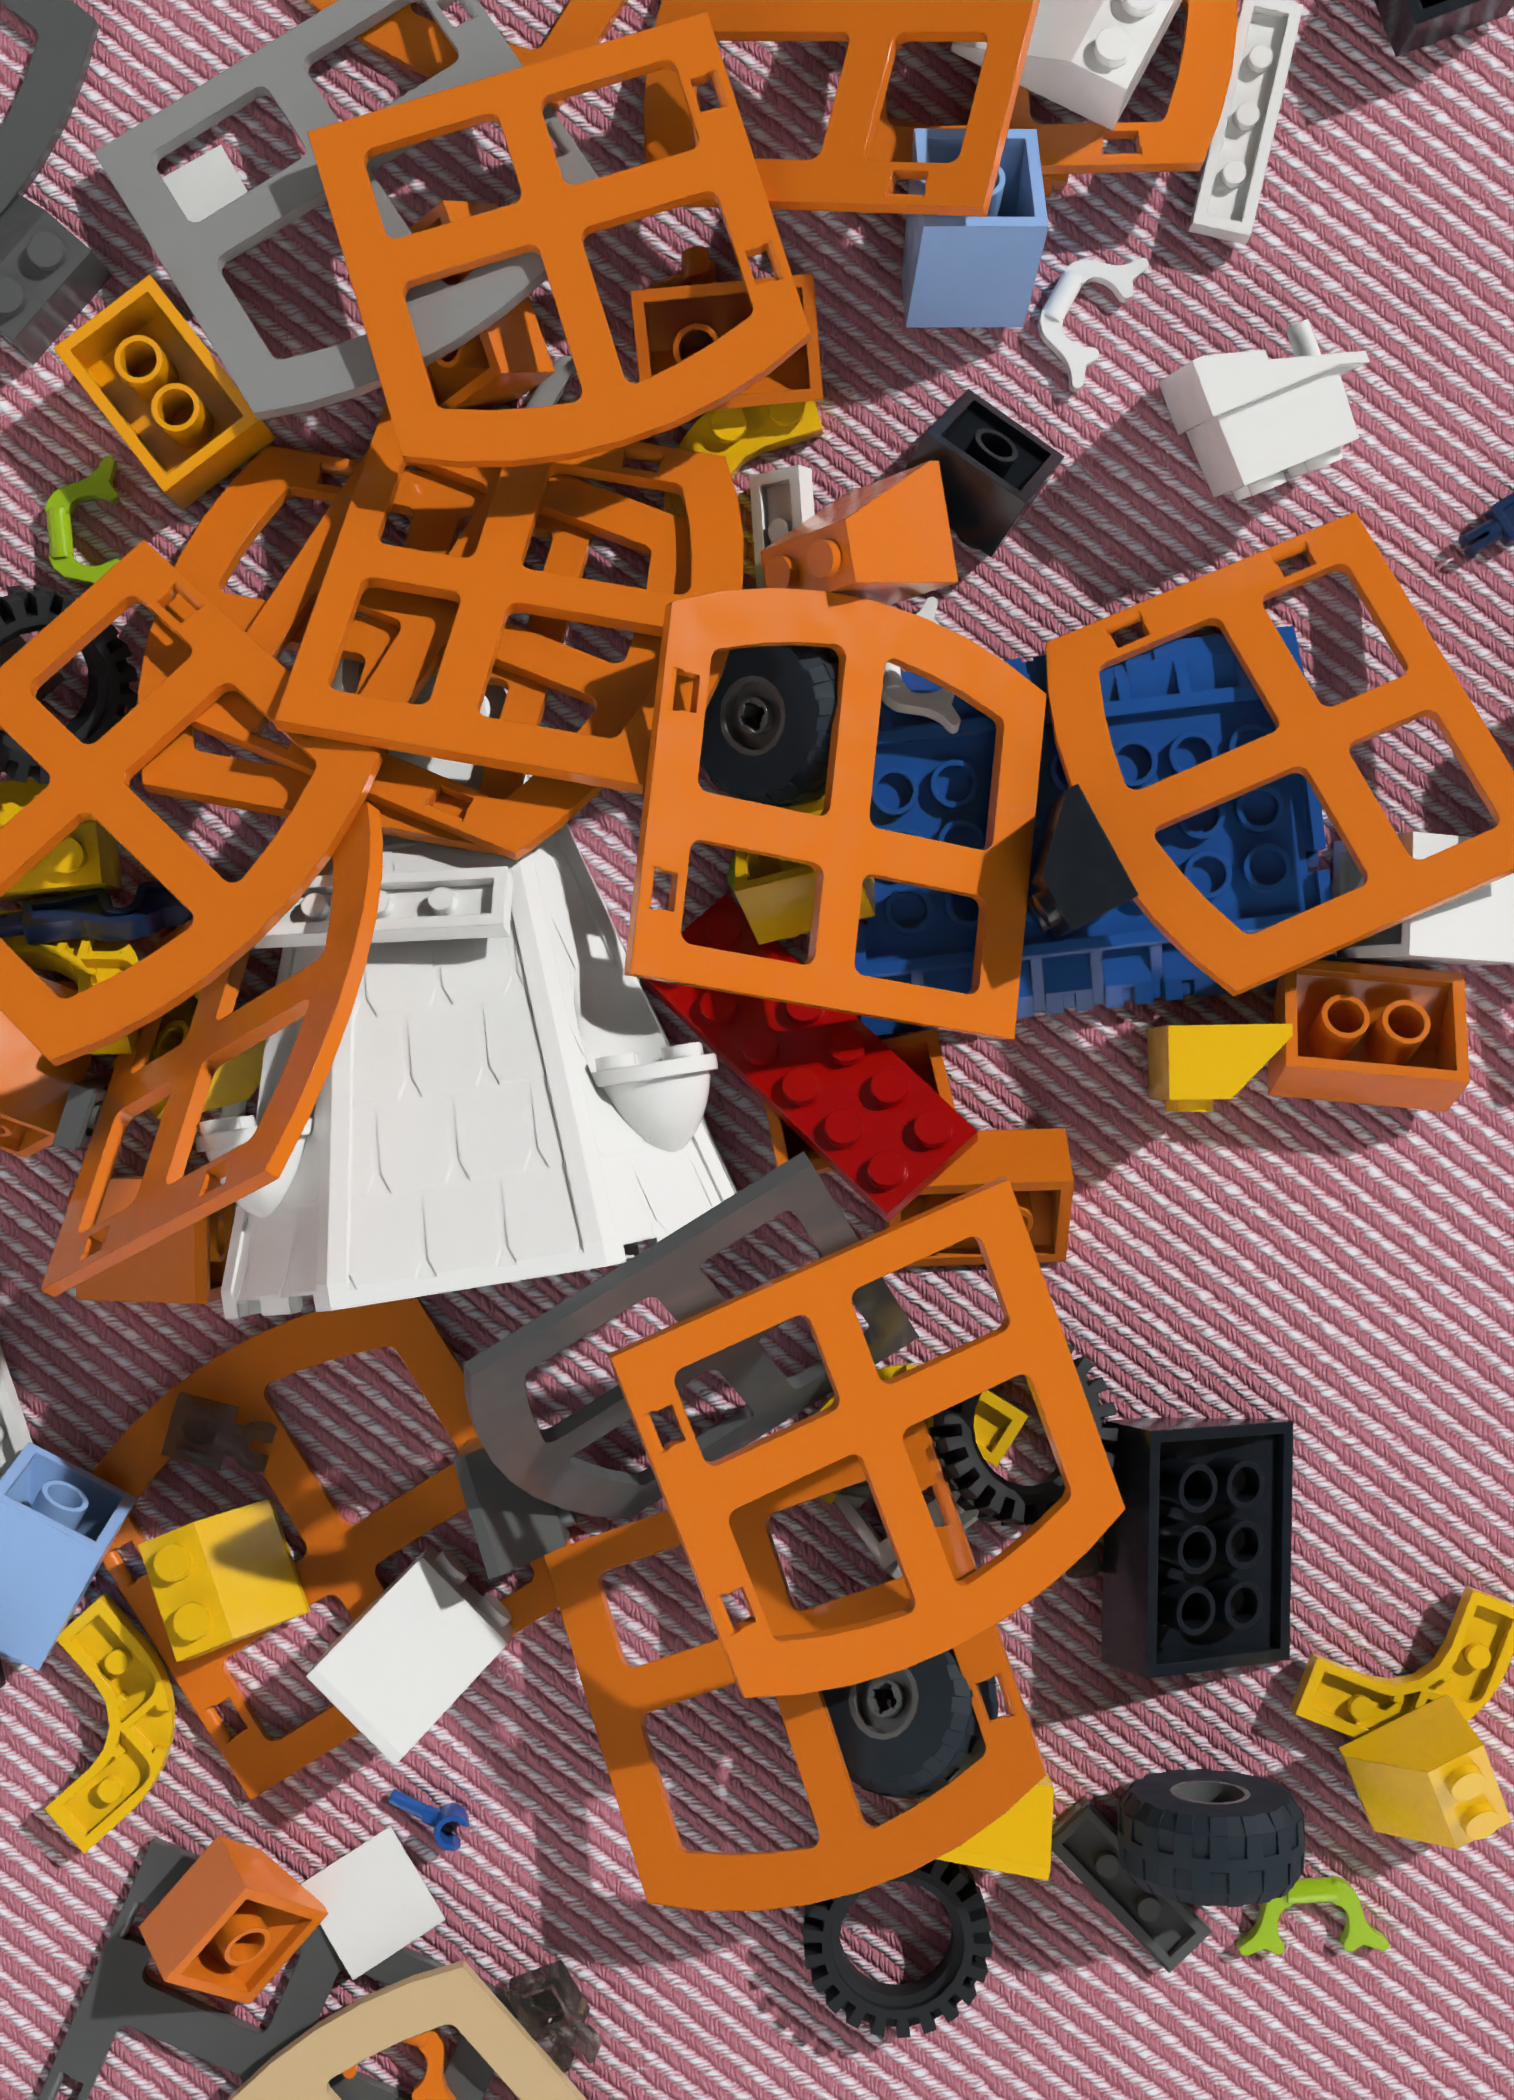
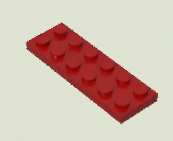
[640,894,978,1223]

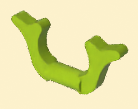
[45,456,120,585]
[1236,1875,1389,1956]

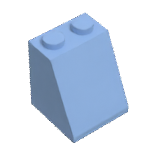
[901,128,1049,328]
[0,1442,138,1671]

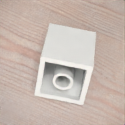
[1332,831,1514,965]
[306,1544,515,1766]

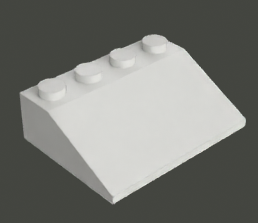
[950,0,1182,131]

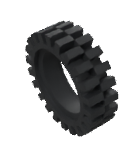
[0,585,138,784]
[929,1343,1118,1527]
[803,1859,992,2038]

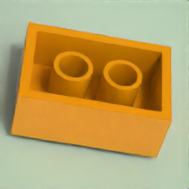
[53,274,276,510]

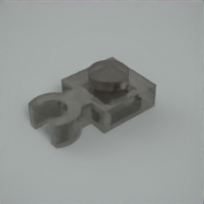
[161,1391,277,1473]
[504,1960,601,2073]

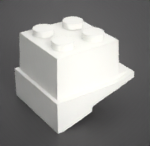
[1158,319,1370,502]

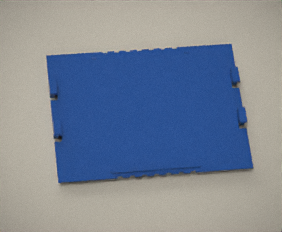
[855,626,1337,1036]

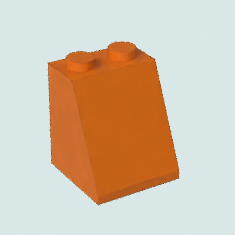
[760,460,959,606]
[0,963,93,1158]
[67,1175,235,1304]

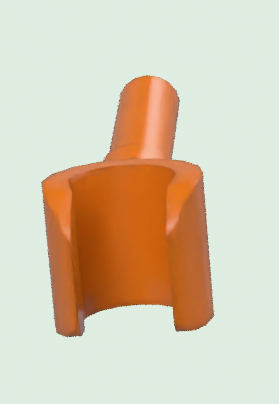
[643,246,716,290]

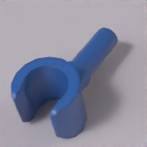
[388,1789,469,1851]

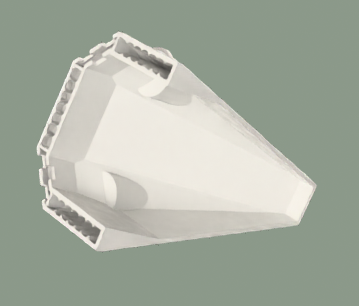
[195,615,739,1319]

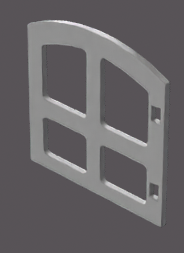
[93,0,599,420]

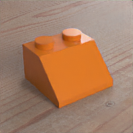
[138,1835,329,2005]

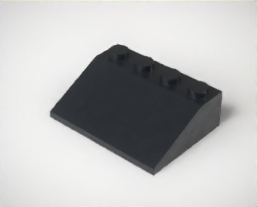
[1101,1417,1293,1679]

